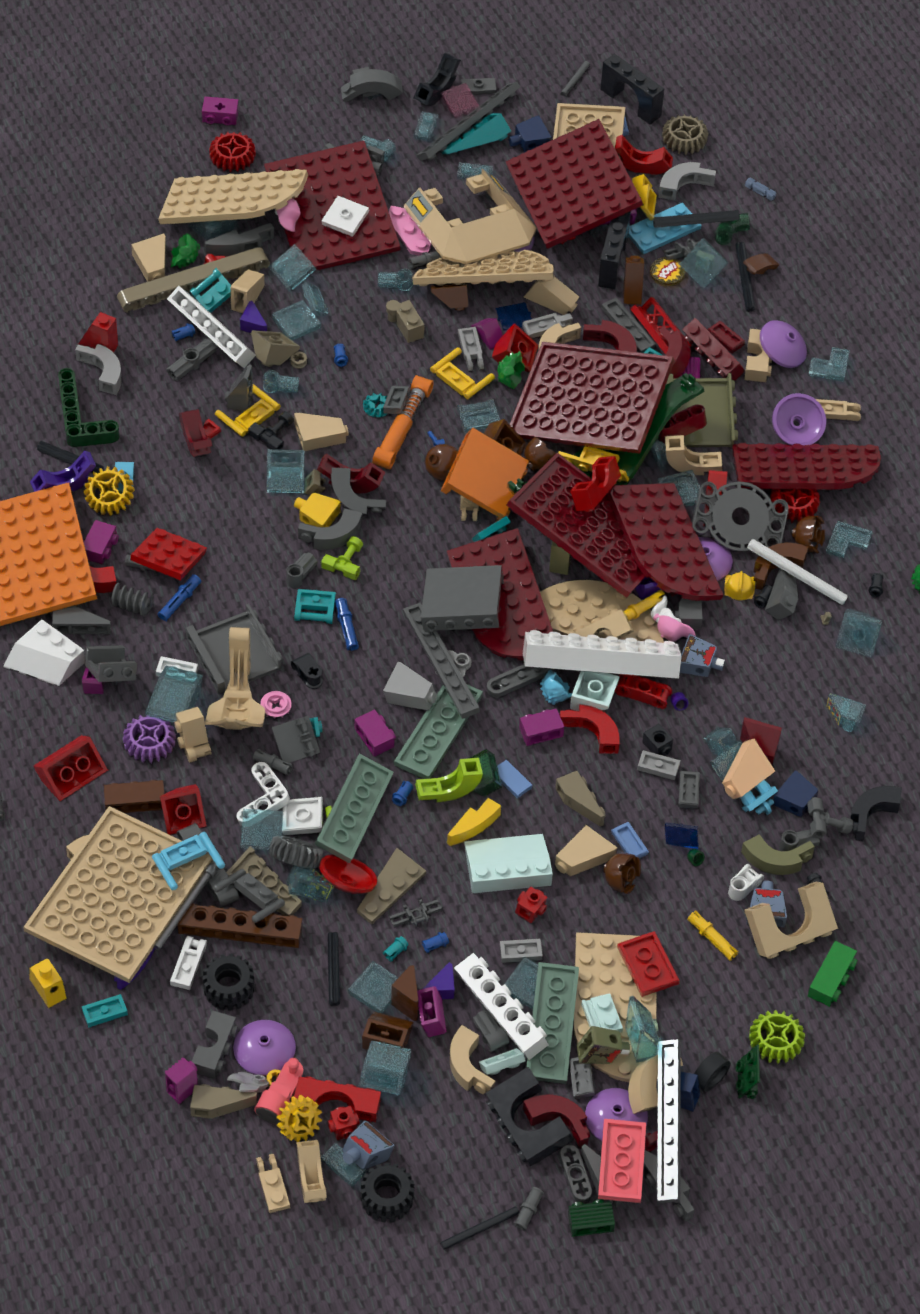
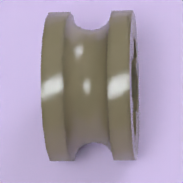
[291,351,307,369]

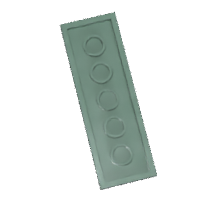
[394,685,483,779]
[315,753,394,863]
[526,962,579,1084]

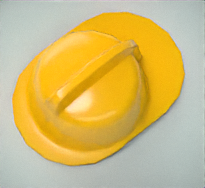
[724,571,755,600]

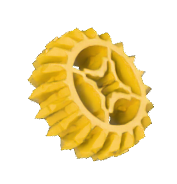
[84,466,135,516]

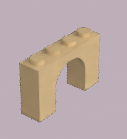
[744,882,838,959]

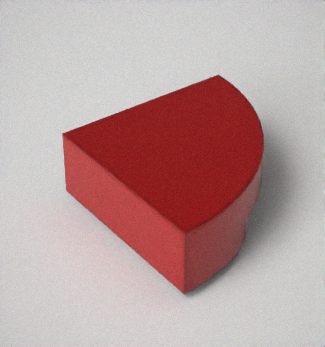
[203,419,221,439]

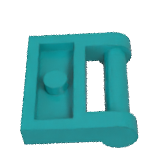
[190,268,231,313]
[294,589,336,624]

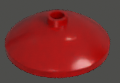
[319,854,377,894]

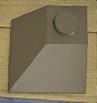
[251,330,300,367]

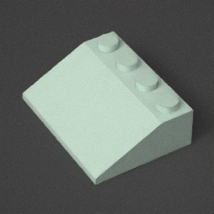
[464,834,553,893]

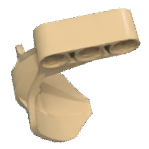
[205,627,265,730]

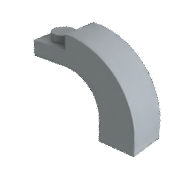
[658,162,716,200]
[75,344,122,395]

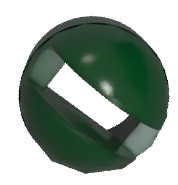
[687,849,705,866]

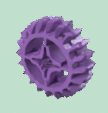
[123,713,176,763]

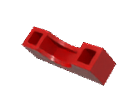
[570,456,621,512]
[294,1076,381,1123]

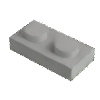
[637,750,681,780]
[500,939,542,963]

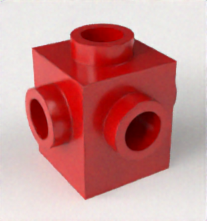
[515,886,547,923]
[328,1106,360,1140]

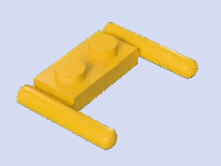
[430,347,495,400]
[215,384,281,437]

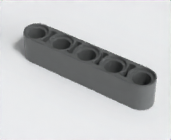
[177,823,239,908]

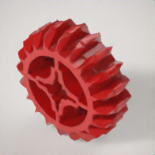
[209,131,256,173]
[770,489,820,523]

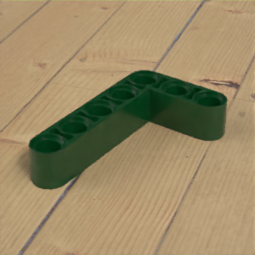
[58,368,120,447]

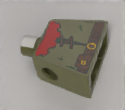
[577,1026,630,1064]

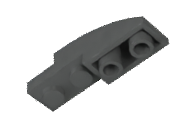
[204,223,274,256]
[643,1150,694,1222]

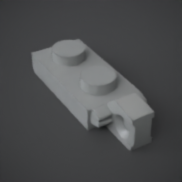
[522,313,573,339]

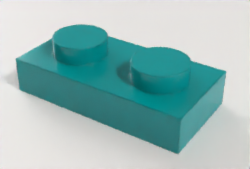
[472,516,510,542]
[82,994,128,1028]

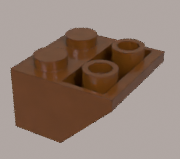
[362,1012,414,1059]

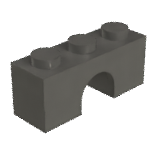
[192,1010,239,1079]

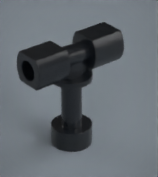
[248,411,294,454]

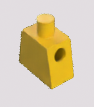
[294,493,341,527]
[29,959,67,1008]

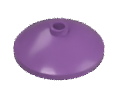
[760,320,807,368]
[772,393,826,445]
[698,537,733,581]
[233,1020,296,1076]
[585,1088,648,1141]

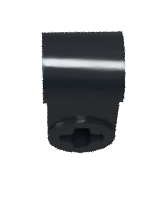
[291,653,323,689]

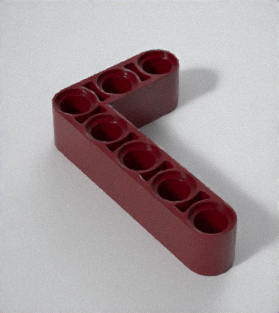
[657,404,707,443]

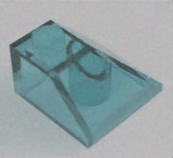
[835,608,882,658]

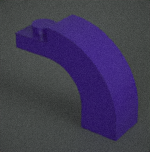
[30,451,96,492]

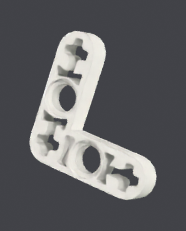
[237,762,290,828]

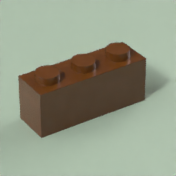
[104,780,164,813]

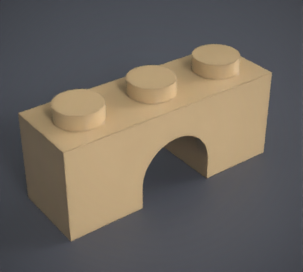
[745,329,772,382]
[573,608,634,639]

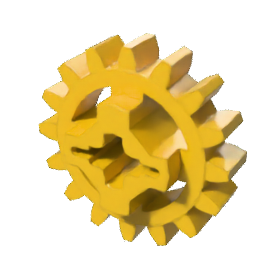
[277,1095,322,1142]

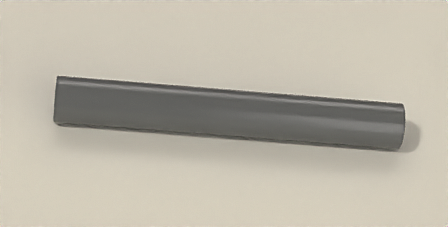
[561,61,590,97]

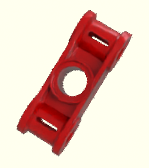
[615,674,672,709]

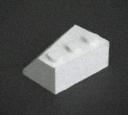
[3,620,85,686]

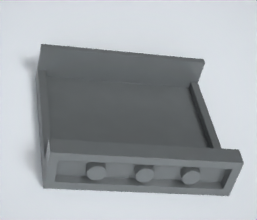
[421,565,504,631]
[186,603,283,694]

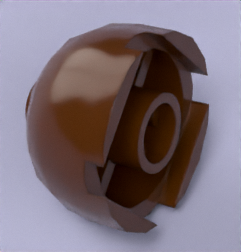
[524,437,555,472]
[425,444,458,481]
[792,516,825,553]
[604,853,641,894]

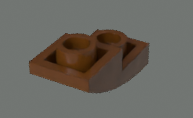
[743,253,780,275]

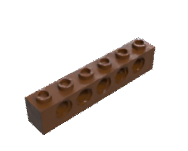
[178,903,303,948]

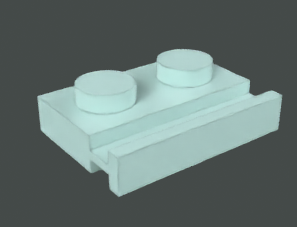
[581,993,623,1033]

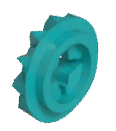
[363,393,388,417]

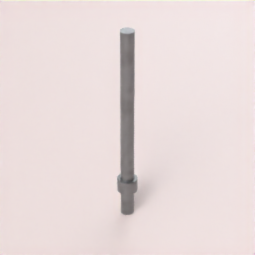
[154,854,223,950]

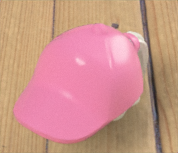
[274,198,300,232]
[651,596,696,642]

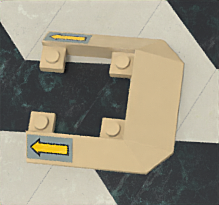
[404,169,537,264]

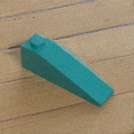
[441,113,511,154]

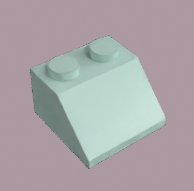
[570,671,620,711]

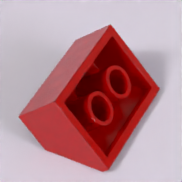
[33,735,108,801]

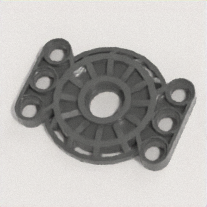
[692,482,788,552]

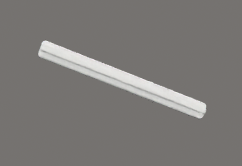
[747,539,848,605]

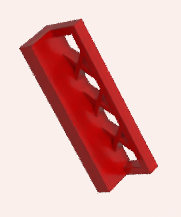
[630,297,691,355]

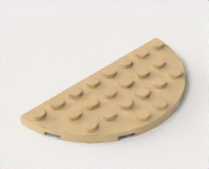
[412,250,554,286]
[540,580,664,643]

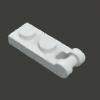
[170,936,207,990]

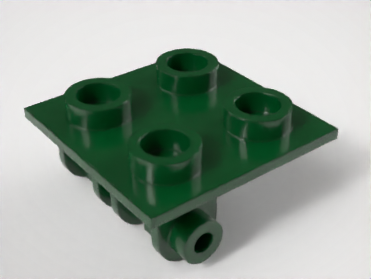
[735,1044,760,1099]

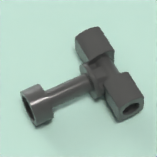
[807,797,853,838]

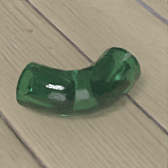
[715,213,750,245]

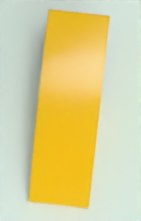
[632,174,657,220]
[447,798,501,846]

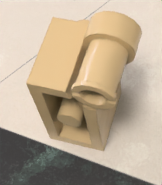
[174,707,212,763]

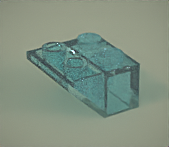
[267,449,305,493]
[359,1040,412,1095]

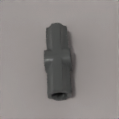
[166,338,217,381]

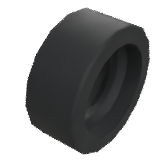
[694,1051,731,1092]

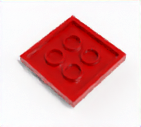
[130,528,207,580]

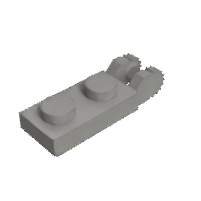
[458,327,484,371]

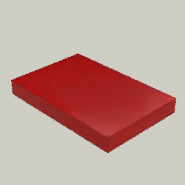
[617,931,680,997]

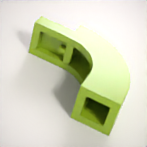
[415,758,483,802]

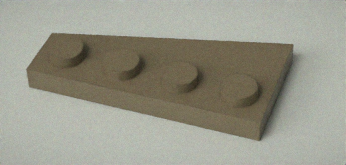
[226,846,302,916]
[357,848,426,924]

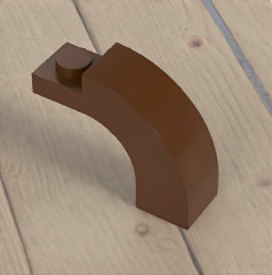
[753,543,809,590]

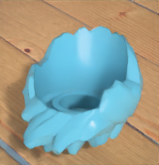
[540,669,572,705]

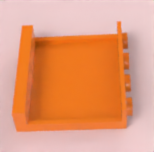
[441,427,529,523]

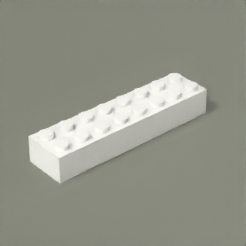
[523,630,681,678]

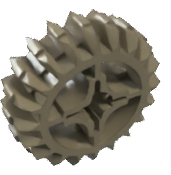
[662,114,708,155]

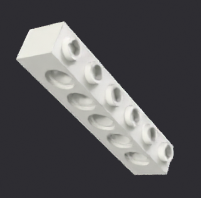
[167,286,256,368]
[454,953,548,1060]

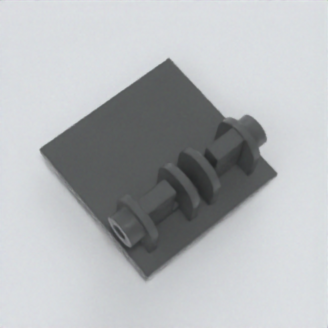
[271,716,320,763]

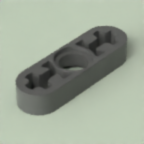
[560,1145,592,1203]

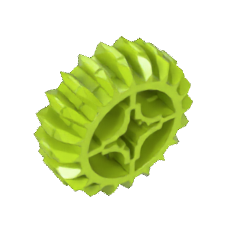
[749,1010,805,1064]

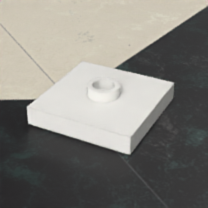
[322,196,369,237]
[282,797,323,835]

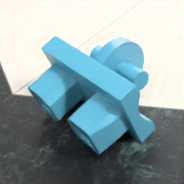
[740,780,778,815]

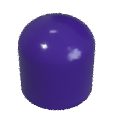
[670,692,689,711]

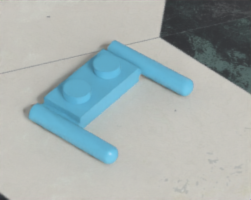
[152,832,225,890]

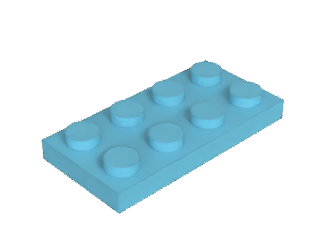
[628,203,702,254]

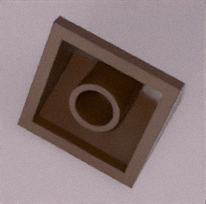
[391,965,418,1021]

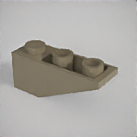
[555,771,606,826]
[190,1084,257,1119]

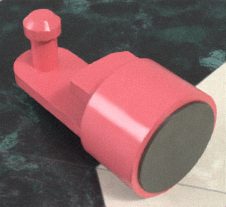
[254,1058,303,1124]

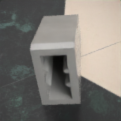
[383,662,437,711]

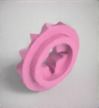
[260,691,291,719]

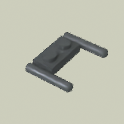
[213,869,285,923]

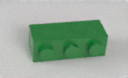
[808,941,858,1007]

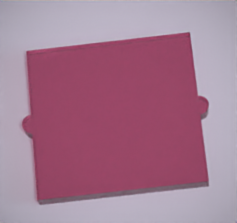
[441,83,479,117]

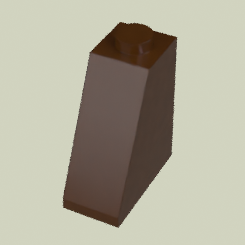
[623,255,644,305]

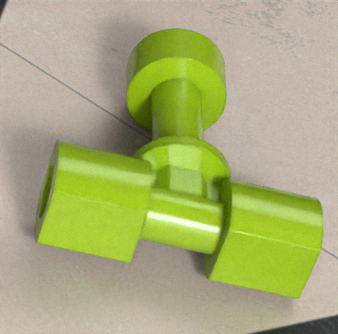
[321,536,363,580]

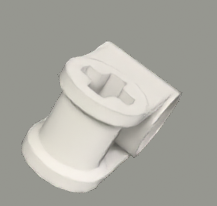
[728,864,764,901]

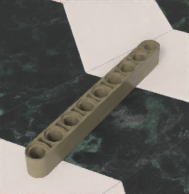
[117,247,270,313]

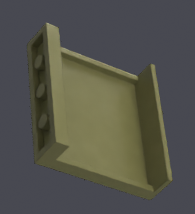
[666,373,738,447]

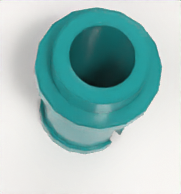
[383,936,409,962]

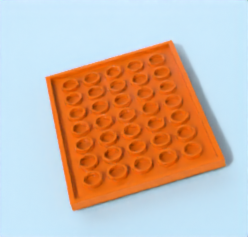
[0,482,97,626]

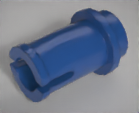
[171,323,196,341]
[334,344,348,367]
[392,781,414,806]
[422,932,449,953]

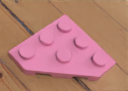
[389,205,432,256]

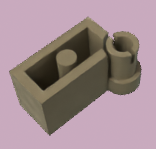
[386,300,425,343]

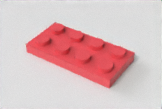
[598,1119,646,1203]

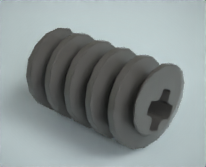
[111,583,154,616]

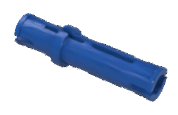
[157,574,202,622]
[335,598,359,651]

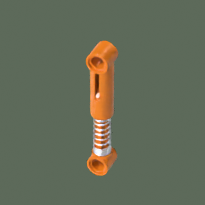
[372,375,434,470]

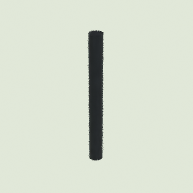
[440,1206,519,1250]

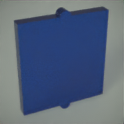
[495,302,531,331]
[665,822,699,849]

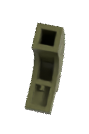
[741,834,815,875]

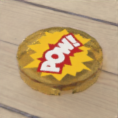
[650,257,685,287]

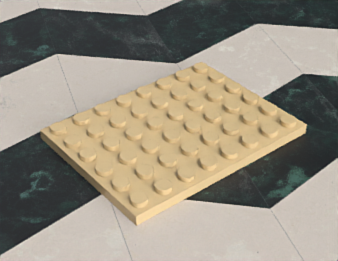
[23,806,213,983]

